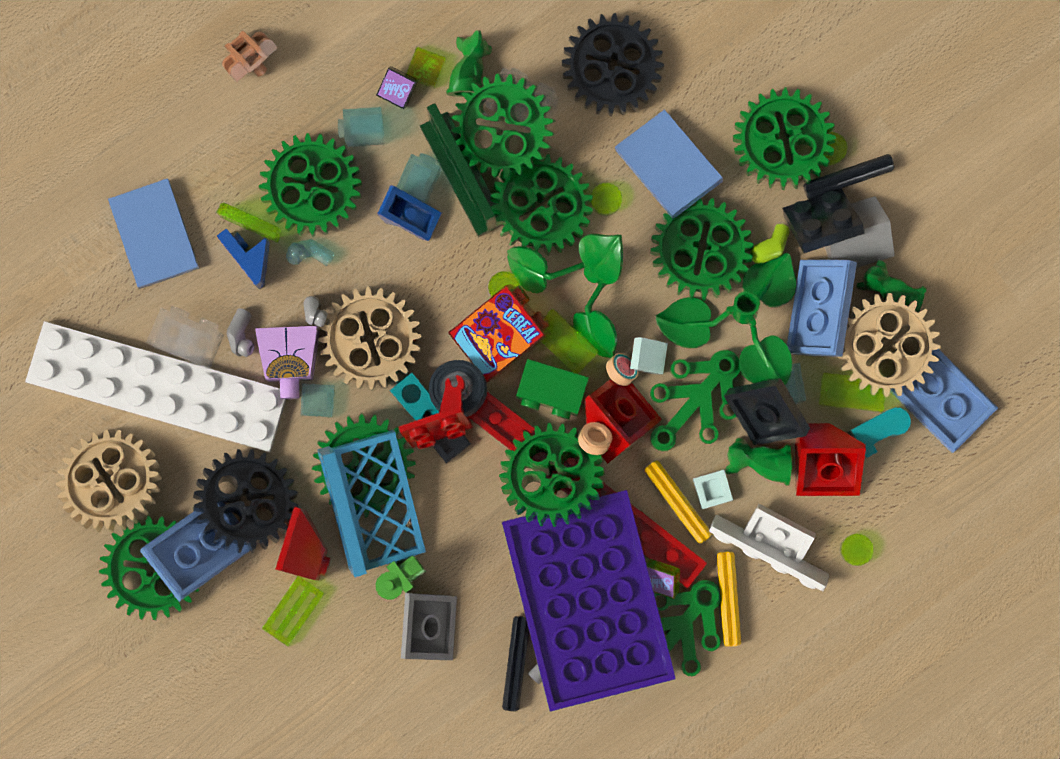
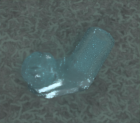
[286,239,335,266]

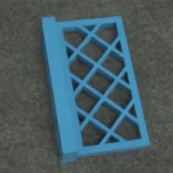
[317,430,426,577]

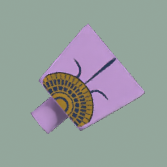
[255,326,319,399]

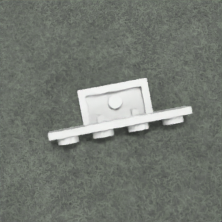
[709,504,829,591]

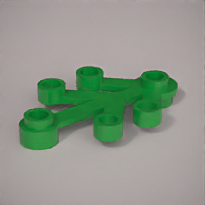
[650,350,740,452]
[654,580,721,676]

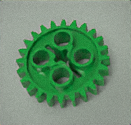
[451,74,556,178]
[733,87,836,190]
[259,133,362,237]
[490,154,593,256]
[650,198,754,300]
[312,413,416,518]
[499,423,605,527]
[99,516,200,621]

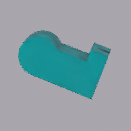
[389,372,439,421]
[847,407,911,459]

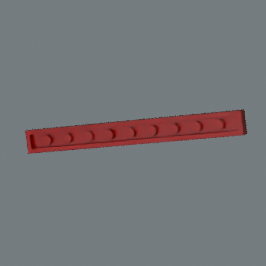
[451,378,707,588]

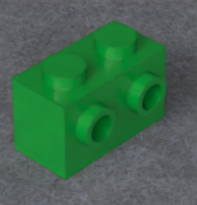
[516,359,589,420]

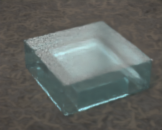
[300,384,335,418]

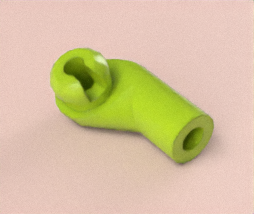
[750,224,790,263]

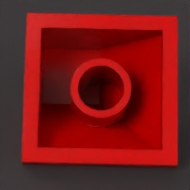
[585,379,662,464]
[795,423,866,496]
[275,507,331,581]

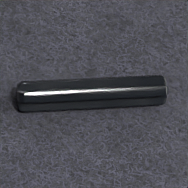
[803,154,895,199]
[502,616,529,712]

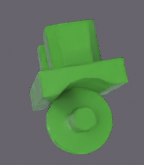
[375,556,426,600]

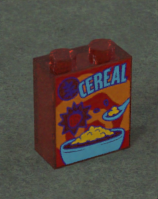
[448,284,551,383]

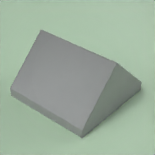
[825,196,895,268]
[401,593,457,660]

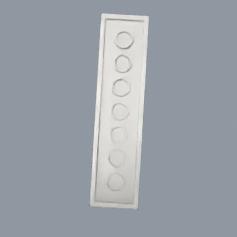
[25,321,286,453]

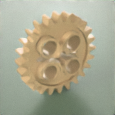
[318,287,422,391]
[837,293,941,397]
[56,429,162,533]

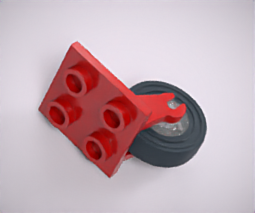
[398,360,487,449]

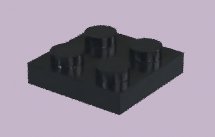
[782,188,865,253]
[724,378,810,445]

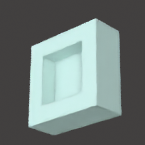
[630,337,668,374]
[693,470,733,510]

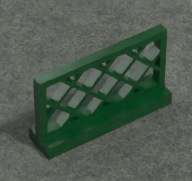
[420,103,502,238]

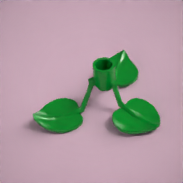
[507,234,623,358]
[656,253,796,386]

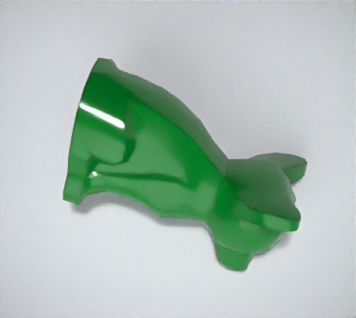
[446,30,492,97]
[856,260,927,312]
[725,438,792,486]

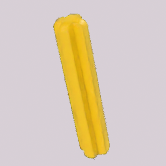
[645,460,712,544]
[717,551,741,647]

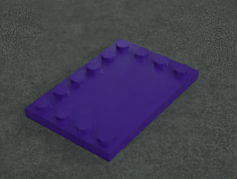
[502,490,676,712]

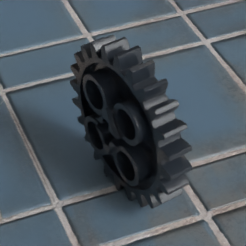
[562,13,664,116]
[193,449,298,553]

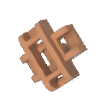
[222,31,277,82]

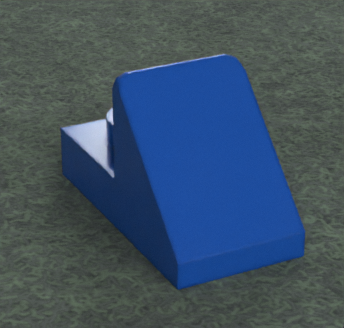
[377,185,442,241]
[217,228,270,289]

